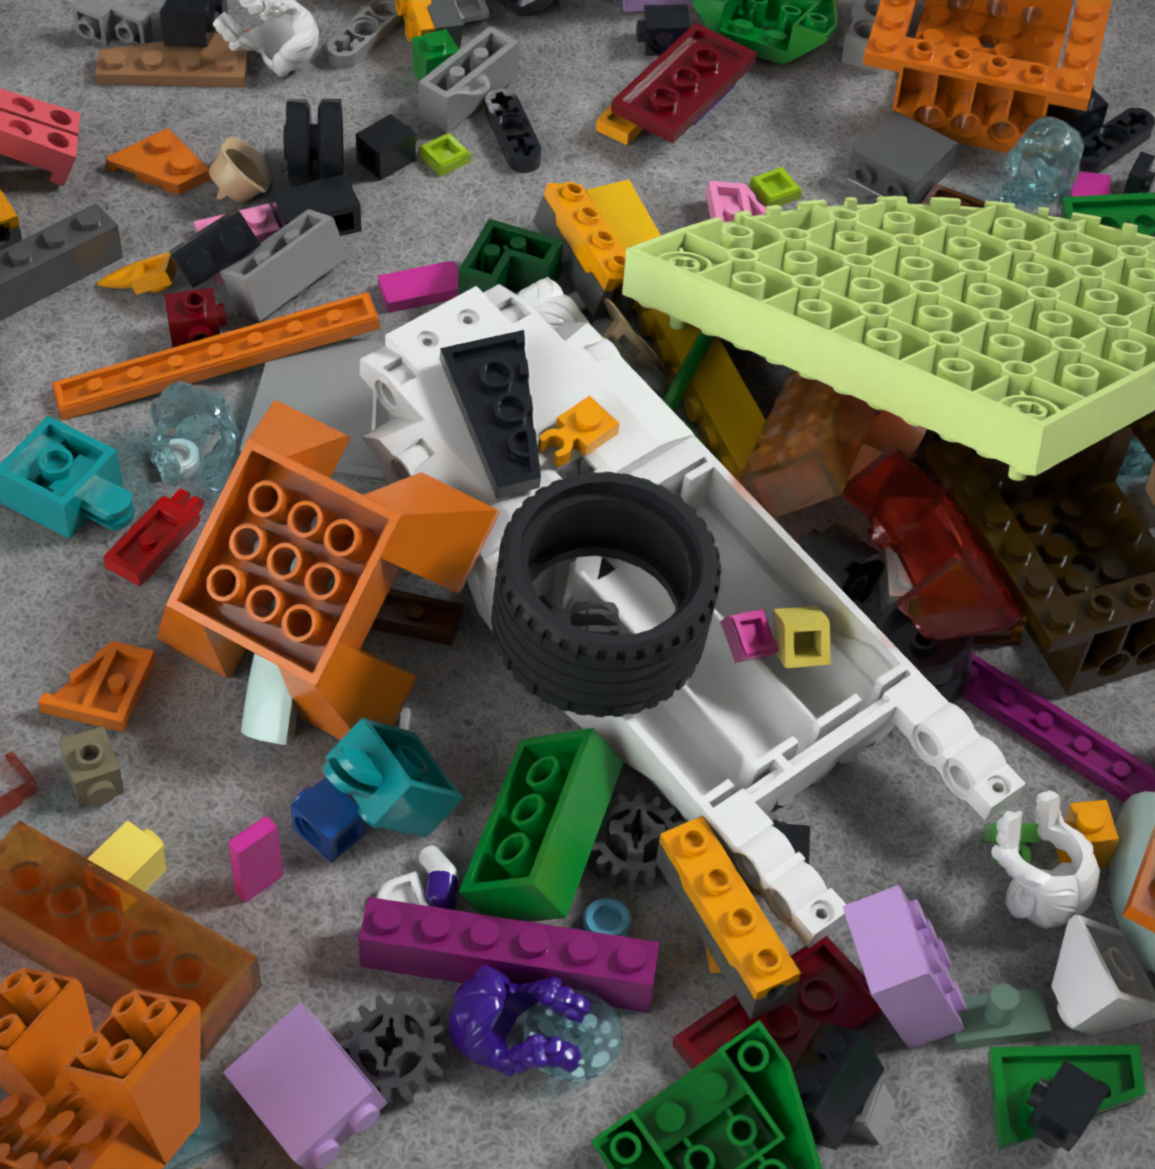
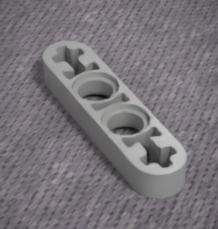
[327,0,404,69]

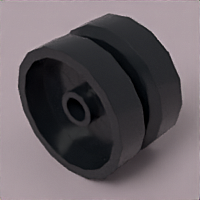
[283,99,344,185]
[876,594,975,703]

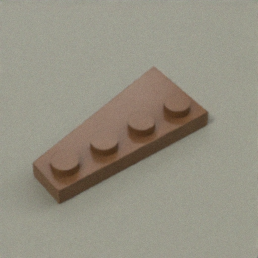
[95,29,250,87]

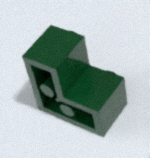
[458,219,563,295]

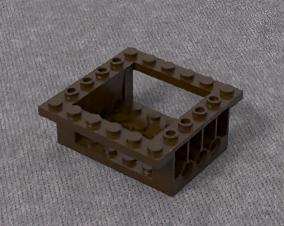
[924,410,1155,695]

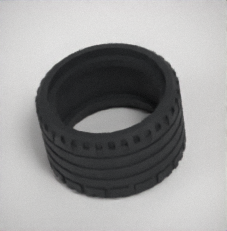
[491,471,721,718]

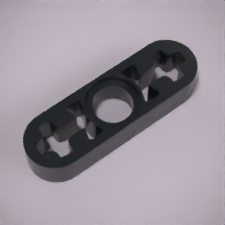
[485,88,541,173]
[1070,108,1155,174]

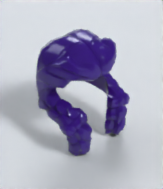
[449,964,590,1077]

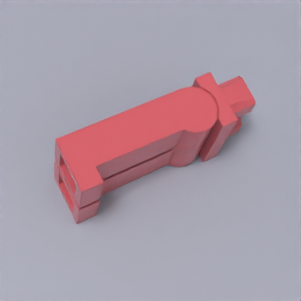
[0,88,80,186]

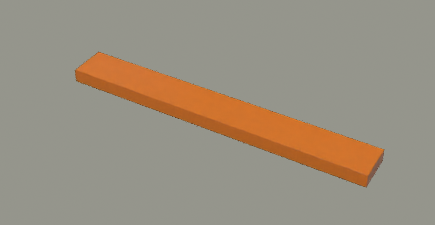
[51,292,381,421]

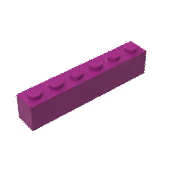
[358,897,660,1013]

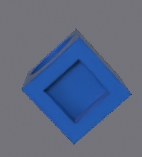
[290,777,366,863]

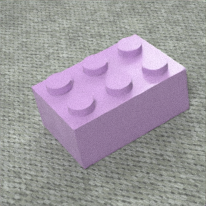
[842,885,967,1049]

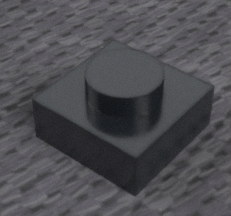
[1123,151,1155,194]

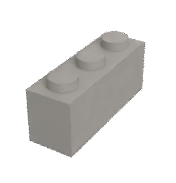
[418,26,519,133]
[220,209,348,321]

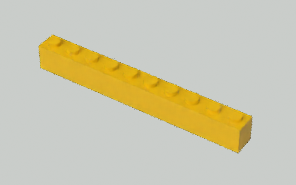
[586,179,786,491]

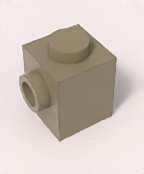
[59,726,125,808]

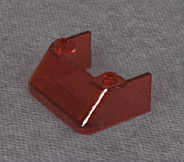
[838,445,1024,642]

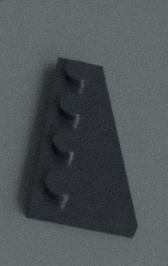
[439,330,541,498]

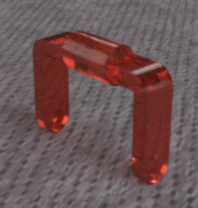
[0,751,37,818]

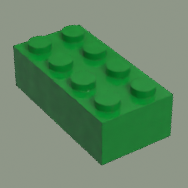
[459,728,624,922]

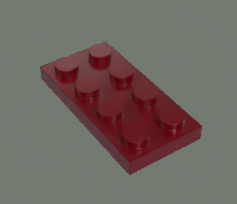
[611,23,757,143]
[672,936,884,1070]

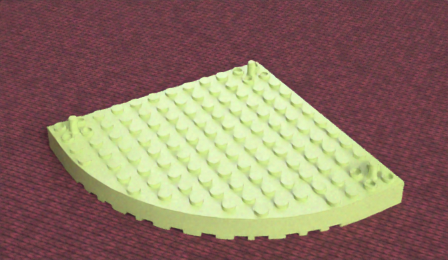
[622,196,1155,481]

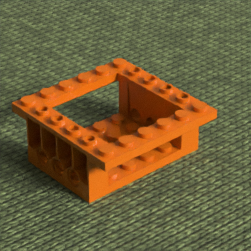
[862,0,1112,159]

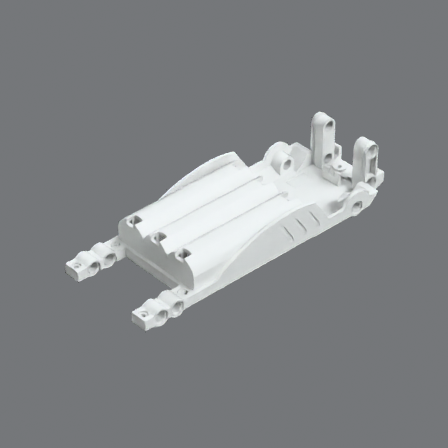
[359,284,1026,948]

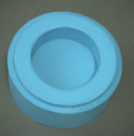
[583,898,631,937]

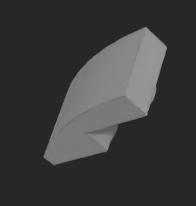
[72,1,153,45]

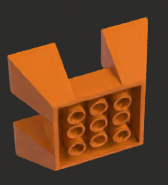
[156,400,501,740]
[0,967,201,1169]

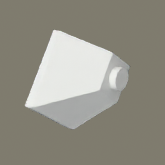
[1051,914,1155,1036]

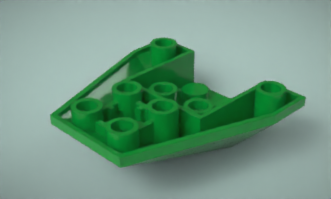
[690,0,838,65]
[590,1020,823,1169]

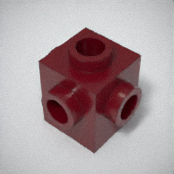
[164,288,227,348]

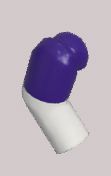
[419,846,459,910]

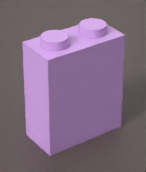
[223,1003,388,1169]

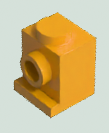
[1055,800,1119,869]

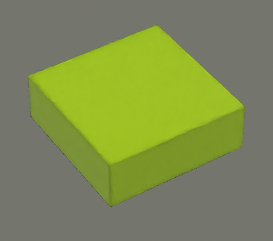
[418,133,471,177]
[749,167,802,206]

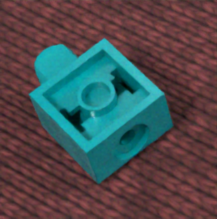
[0,416,135,539]
[323,718,464,837]

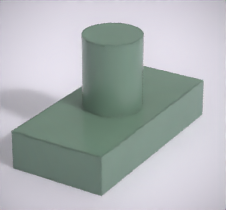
[950,983,1052,1050]

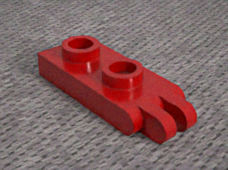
[103,488,204,587]

